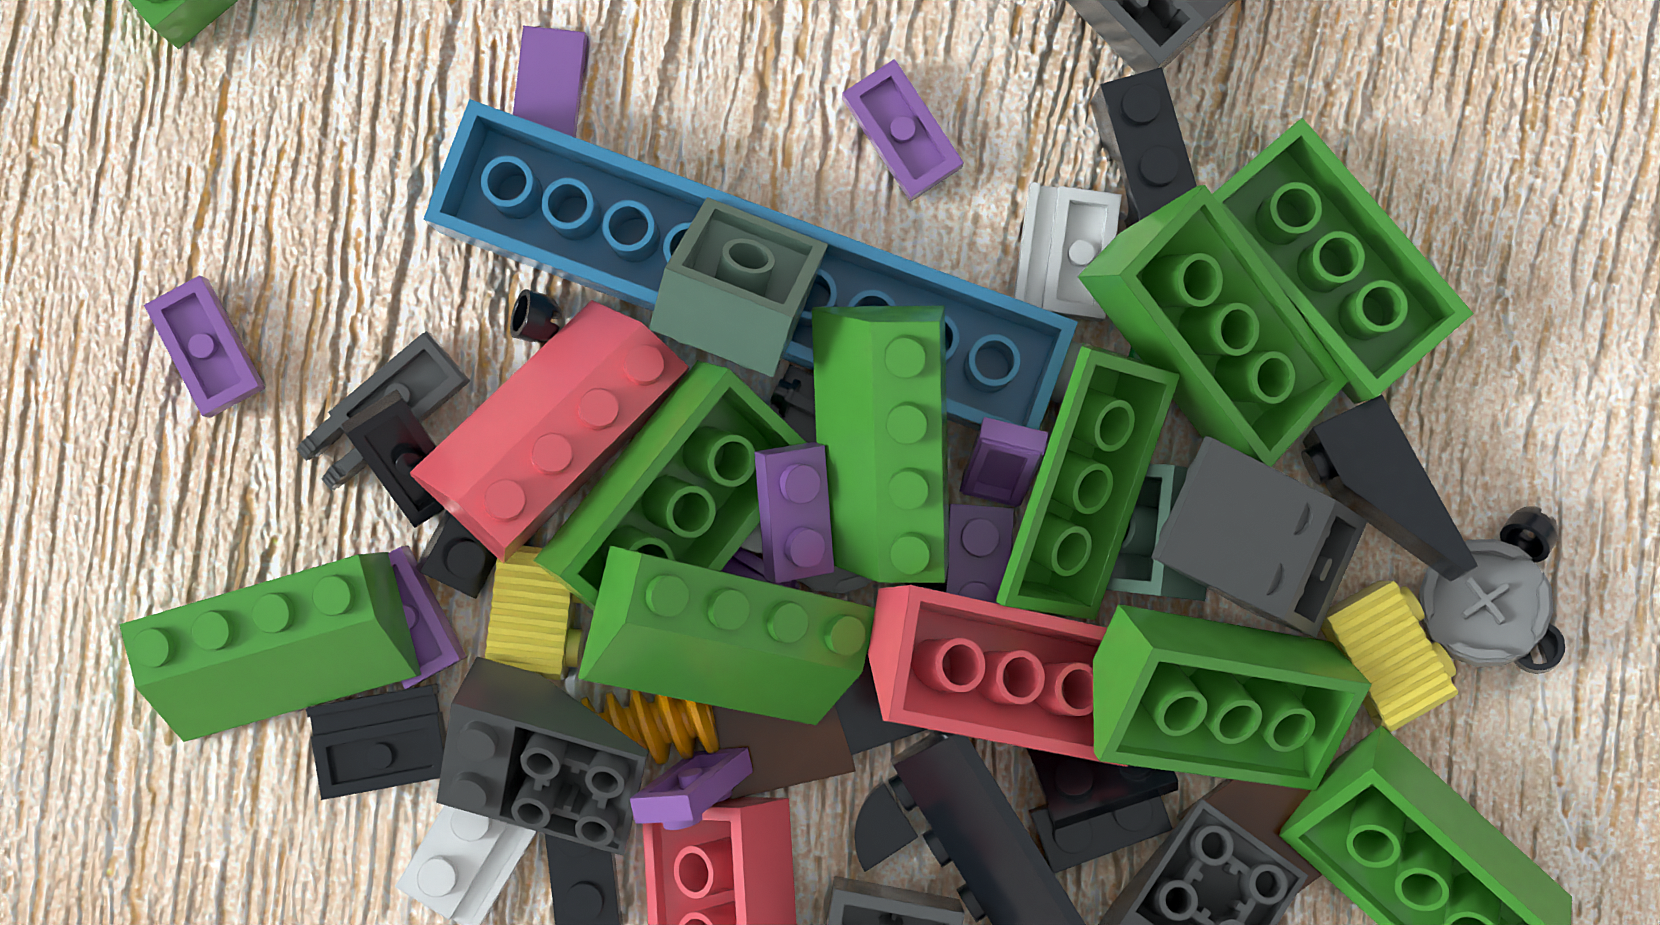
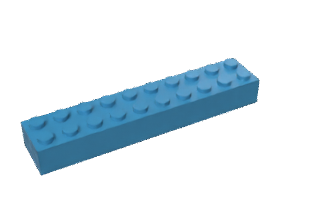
[423,99,1078,431]

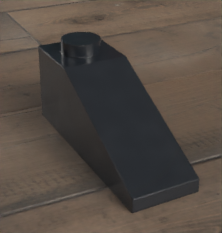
[1301,394,1478,582]

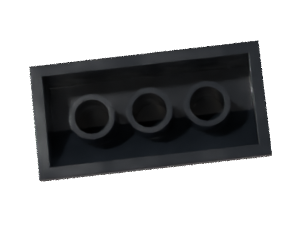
[888,731,1086,925]

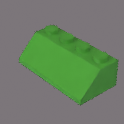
[1078,185,1349,467]
[812,306,949,583]
[996,343,1180,620]
[578,546,875,725]
[119,552,421,742]
[1093,604,1372,791]
[1279,725,1572,925]

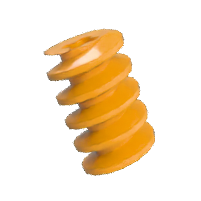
[581,690,719,765]

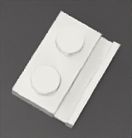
[1013,182,1122,322]
[395,805,537,925]

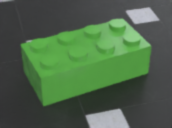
[1212,118,1474,404]
[533,360,807,611]

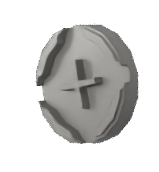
[1418,539,1554,667]

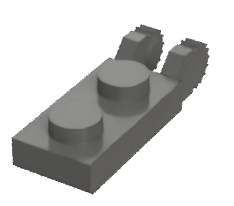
[296,331,471,491]

